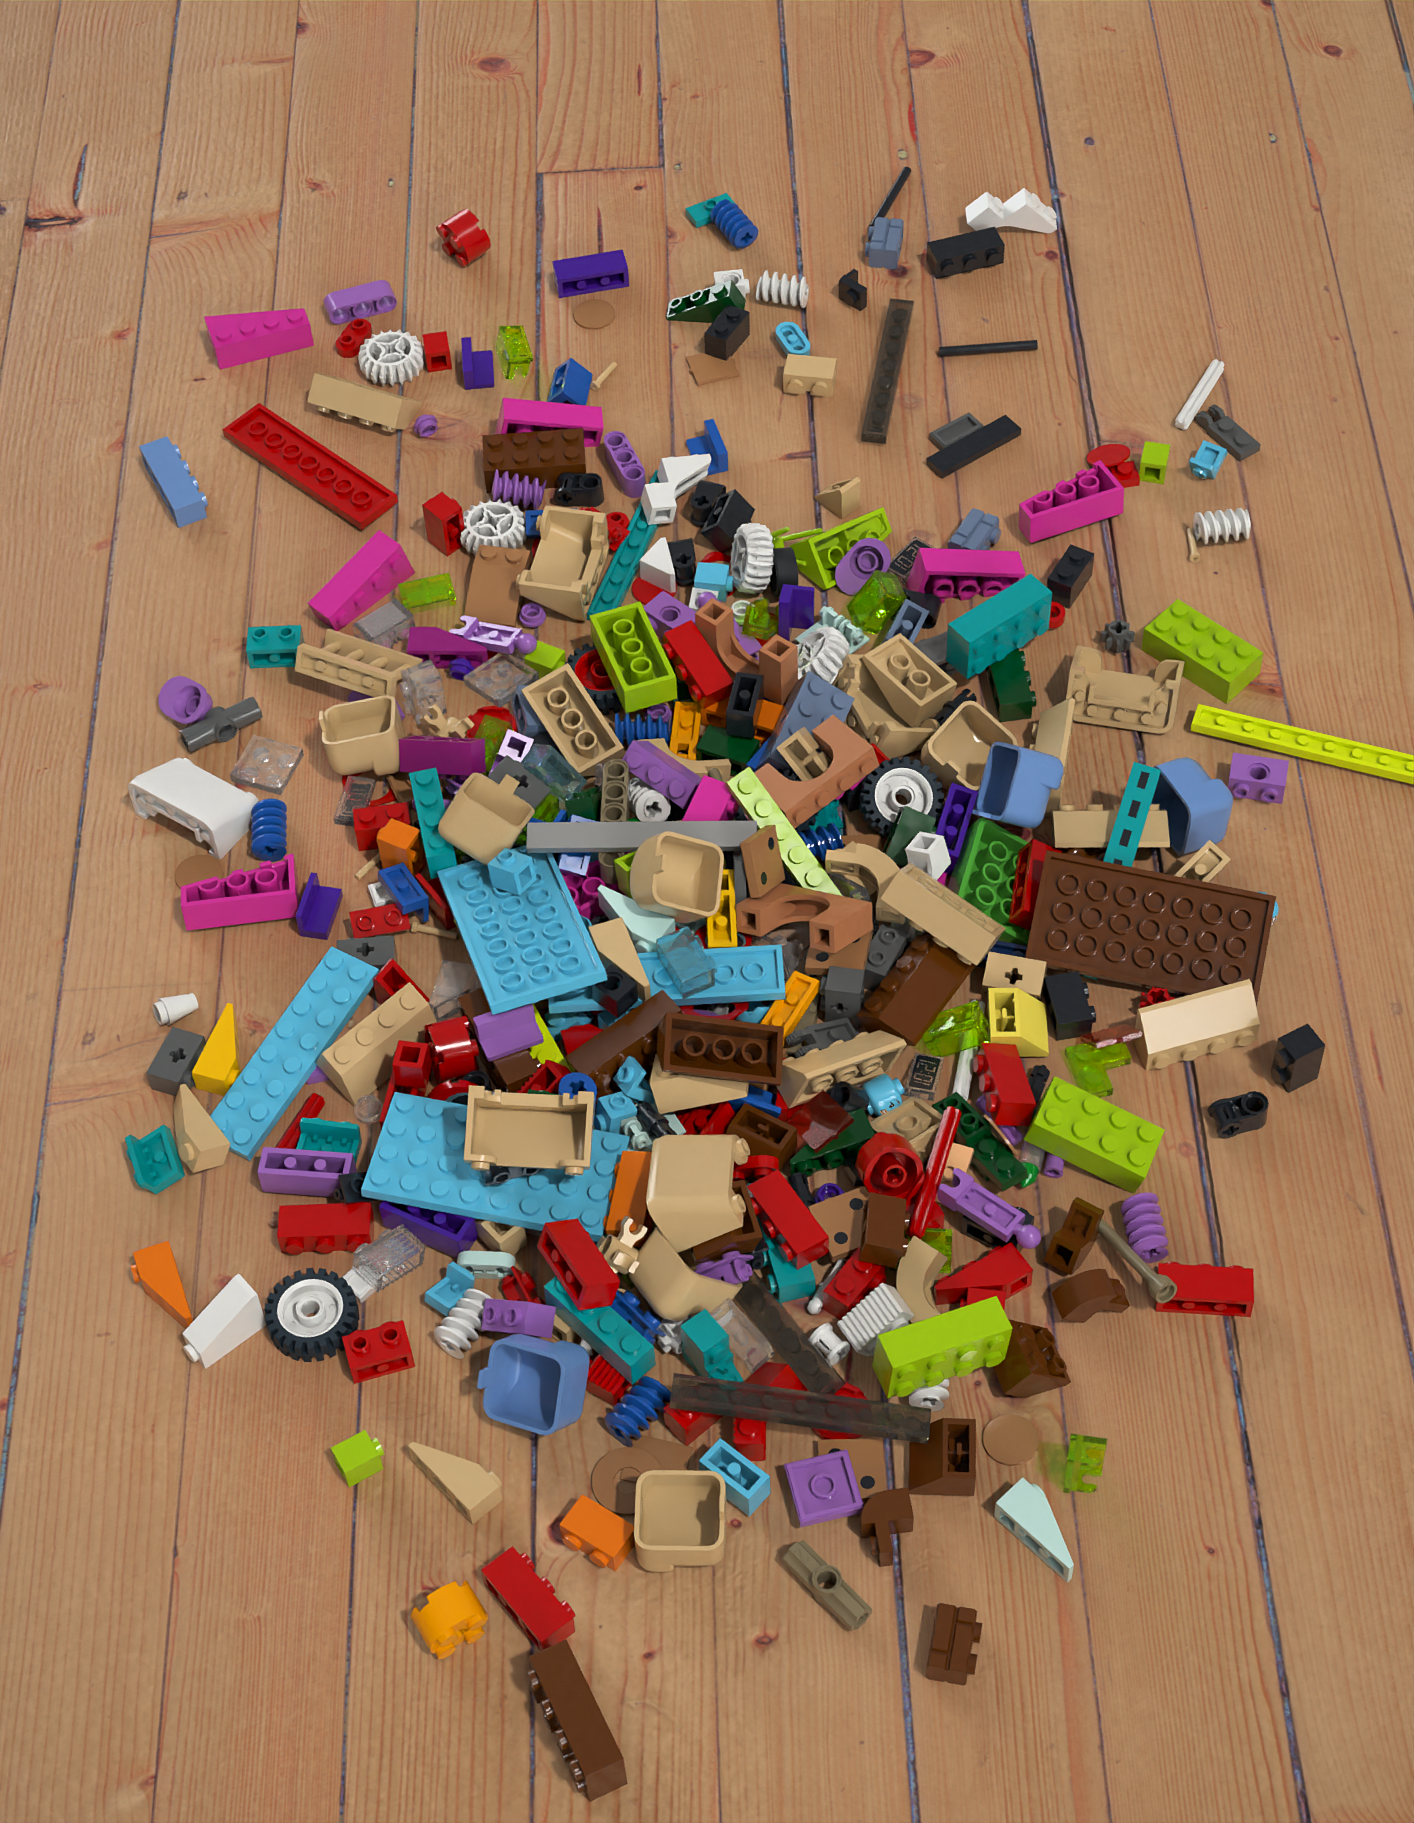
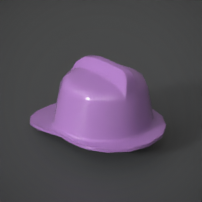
[835,538,891,596]
[159,676,213,724]

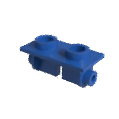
[610,1290,667,1345]

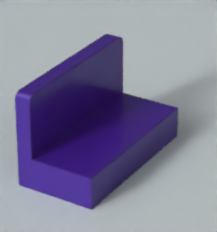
[461,337,495,390]
[779,584,815,641]
[296,872,343,940]

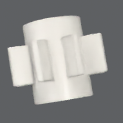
[656,1317,689,1354]

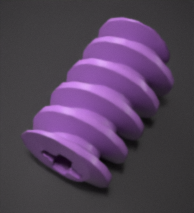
[491,469,546,510]
[1121,1192,1169,1263]

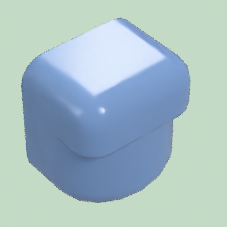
[972,741,1064,829]
[1151,757,1233,856]
[477,1334,590,1435]

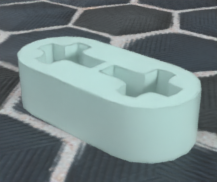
[457,1251,516,1279]

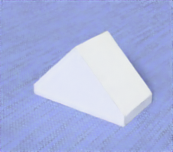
[639,537,676,593]

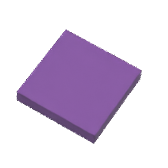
[784,1449,864,1528]

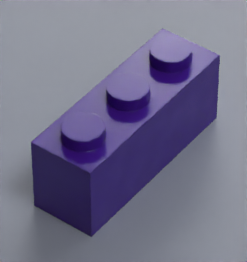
[552,249,629,298]
[935,783,978,875]
[379,1200,478,1258]

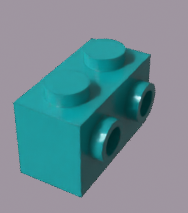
[246,625,305,669]

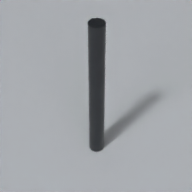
[869,167,911,227]
[939,340,1038,357]

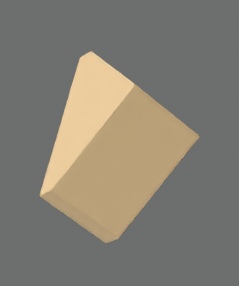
[814,477,860,519]

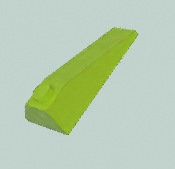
[790,507,892,590]

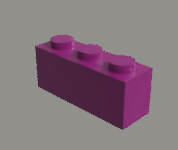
[399,735,486,780]

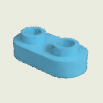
[775,322,810,356]

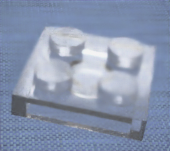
[463,653,539,708]
[230,735,304,795]

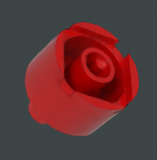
[436,209,491,267]
[424,1015,479,1082]
[855,1132,924,1201]

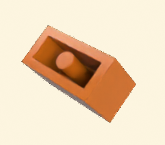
[376,818,426,877]
[559,1494,635,1572]

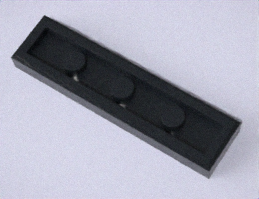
[926,415,1021,478]

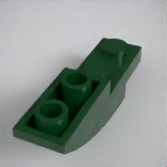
[932,1092,1028,1192]

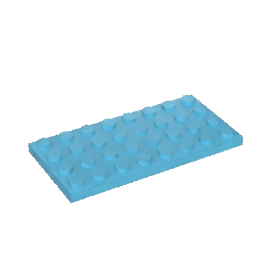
[437,845,607,1015]
[361,1092,630,1242]

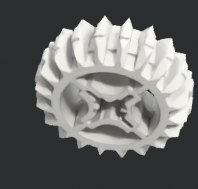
[358,329,425,387]
[460,499,527,556]
[730,523,774,594]
[796,626,850,682]

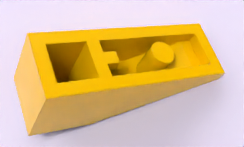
[705,869,737,949]
[192,1003,241,1096]

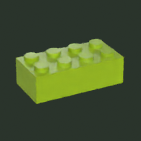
[1141,599,1264,704]
[590,602,677,713]
[1024,1076,1165,1194]
[872,1296,1013,1399]

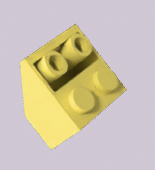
[987,988,1049,1057]

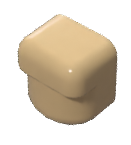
[319,695,406,776]
[921,701,1017,791]
[438,773,535,866]
[629,831,724,923]
[628,1226,743,1322]
[634,1470,727,1572]

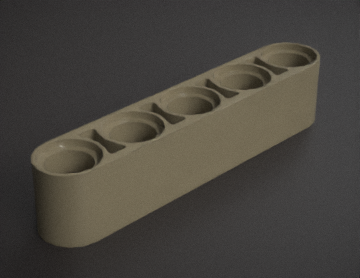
[598,759,630,885]

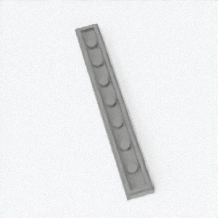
[527,821,757,853]

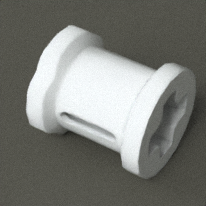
[809,1323,850,1365]

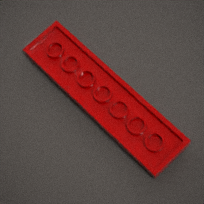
[222,403,398,530]

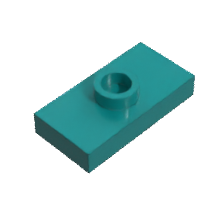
[685,193,736,228]

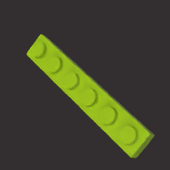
[724,767,843,896]

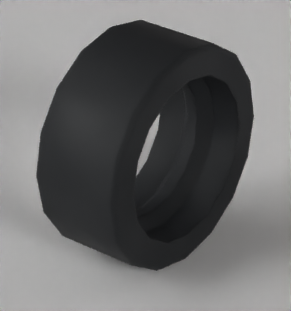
[769,547,798,598]

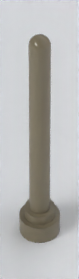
[1097,1219,1177,1303]

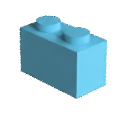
[699,1438,771,1517]

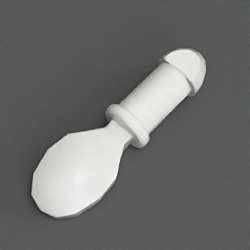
[807,1259,845,1315]

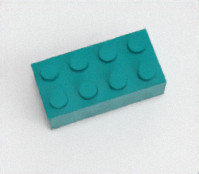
[946,574,1052,679]

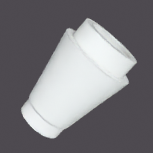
[152,993,198,1026]

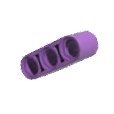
[324,280,397,324]
[604,431,646,498]

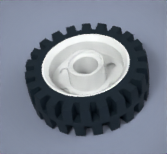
[859,757,944,838]
[264,1268,359,1362]

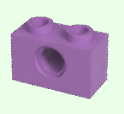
[643,591,696,639]
[1228,753,1289,804]
[481,1298,556,1339]

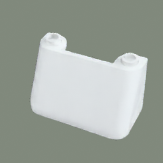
[127,758,259,860]

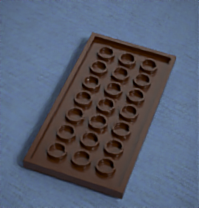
[1025,850,1276,1007]

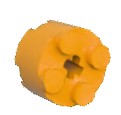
[410,1580,489,1659]

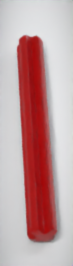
[906,1106,962,1239]

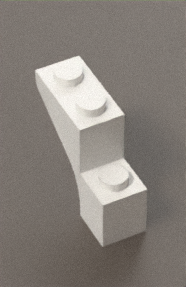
[965,188,1057,234]
[641,454,711,525]
[891,832,951,942]

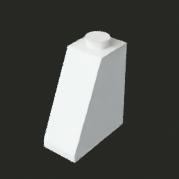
[182,1274,266,1369]

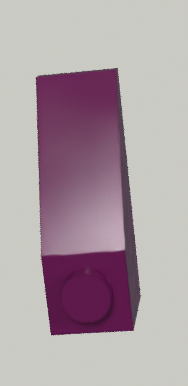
[407,627,489,669]

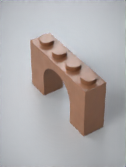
[695,598,798,706]
[754,715,880,829]
[736,883,873,953]

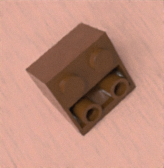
[725,1103,797,1184]
[690,1180,763,1263]
[993,1319,1071,1398]
[909,1418,976,1496]

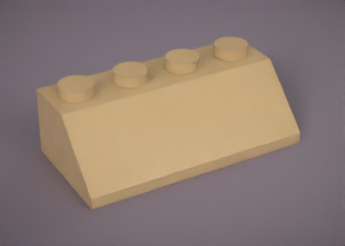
[307,373,422,433]
[521,663,625,777]
[1029,698,1075,818]
[1051,804,1170,848]
[880,863,1006,966]
[1133,979,1260,1071]
[316,982,437,1107]
[776,1030,907,1108]

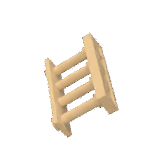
[295,629,423,698]

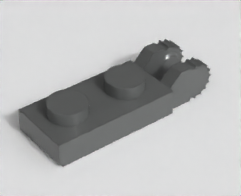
[1196,404,1261,461]
[785,1018,858,1058]

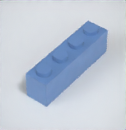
[139,436,208,528]

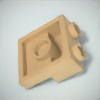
[870,1095,943,1164]

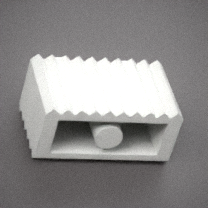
[837,1283,914,1357]

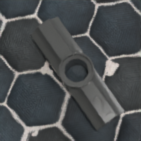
[179,697,263,752]

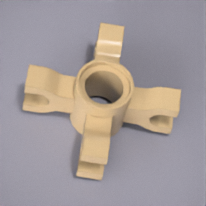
[419,704,475,738]
[596,1215,648,1274]

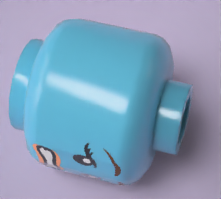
[861,1074,905,1117]

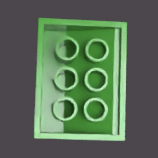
[948,816,1030,946]

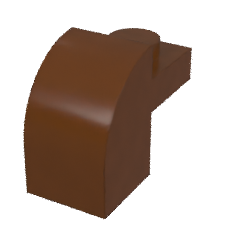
[1044,1197,1105,1275]
[1052,1269,1130,1323]
[861,1487,914,1567]

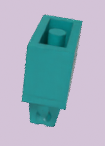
[680,1309,744,1396]

